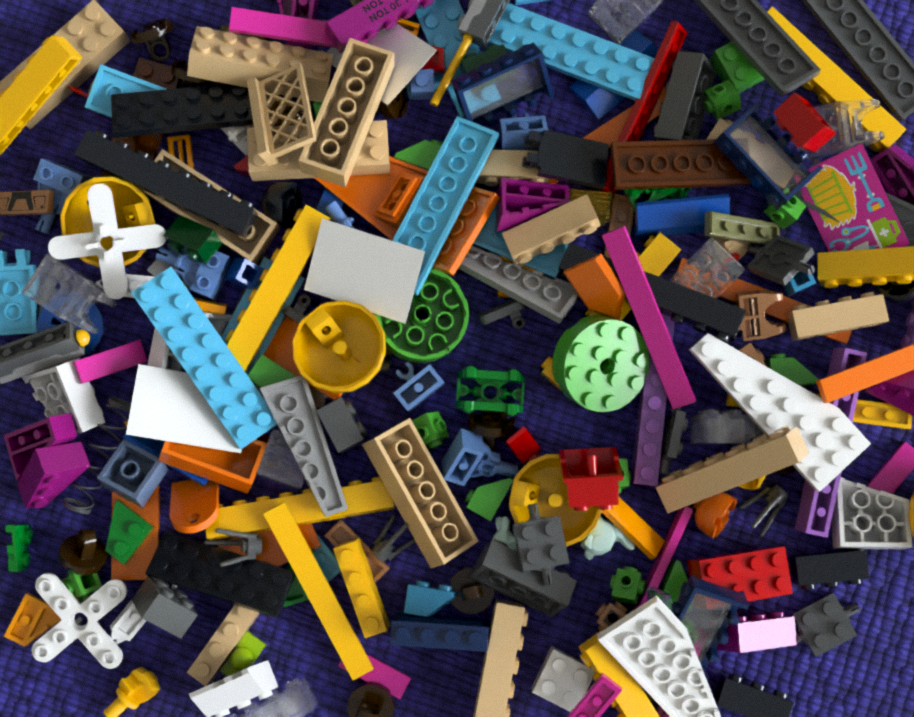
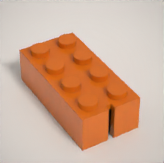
[158,439,267,494]

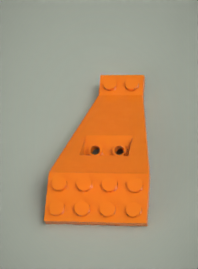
[314,156,500,276]

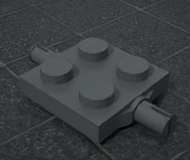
[747,235,815,286]
[659,407,688,475]
[512,503,569,586]
[790,593,861,657]

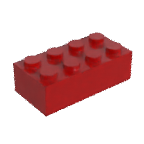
[687,546,793,609]

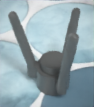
[739,484,789,537]
[370,514,416,563]
[204,528,262,567]

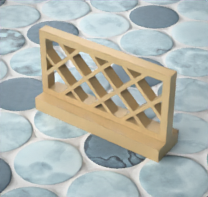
[247,64,317,166]

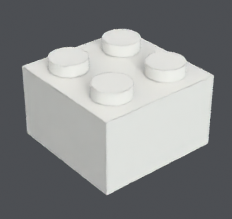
[531,646,594,712]

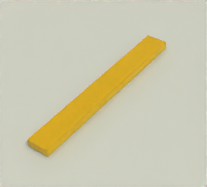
[726,393,912,430]
[263,502,374,680]

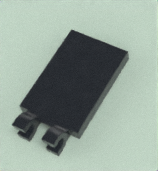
[522,130,609,190]

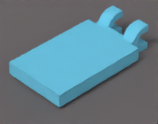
[85,64,166,118]
[0,249,39,336]

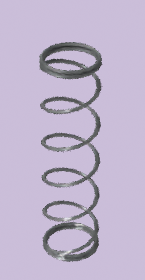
[62,397,131,514]

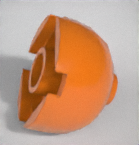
[693,492,737,539]

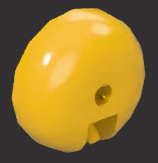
[60,176,156,268]
[292,300,386,393]
[509,454,602,547]

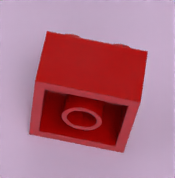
[773,92,837,152]

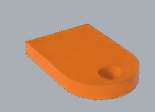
[169,479,219,534]

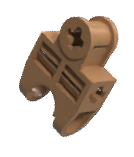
[734,290,786,341]

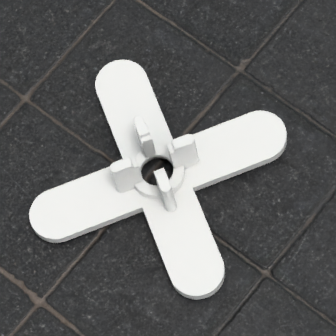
[48,183,166,299]
[31,573,127,669]

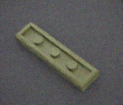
[704,211,780,246]

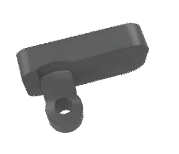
[282,295,312,323]
[478,299,525,329]

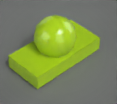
[220,631,267,677]

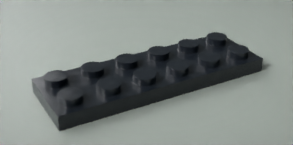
[111,84,253,138]
[146,531,296,619]

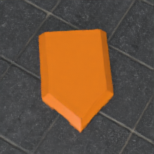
[563,254,626,320]

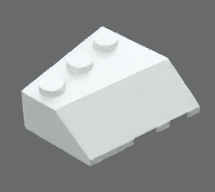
[22,357,105,434]

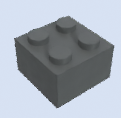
[316,397,368,454]
[132,576,198,639]

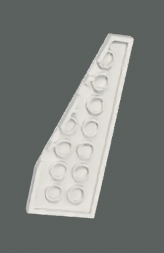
[689,333,871,492]
[597,595,721,717]

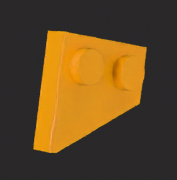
[4,593,61,647]

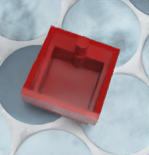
[559,447,624,511]

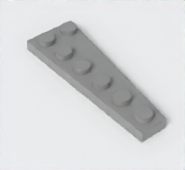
[458,246,579,324]
[260,376,348,517]

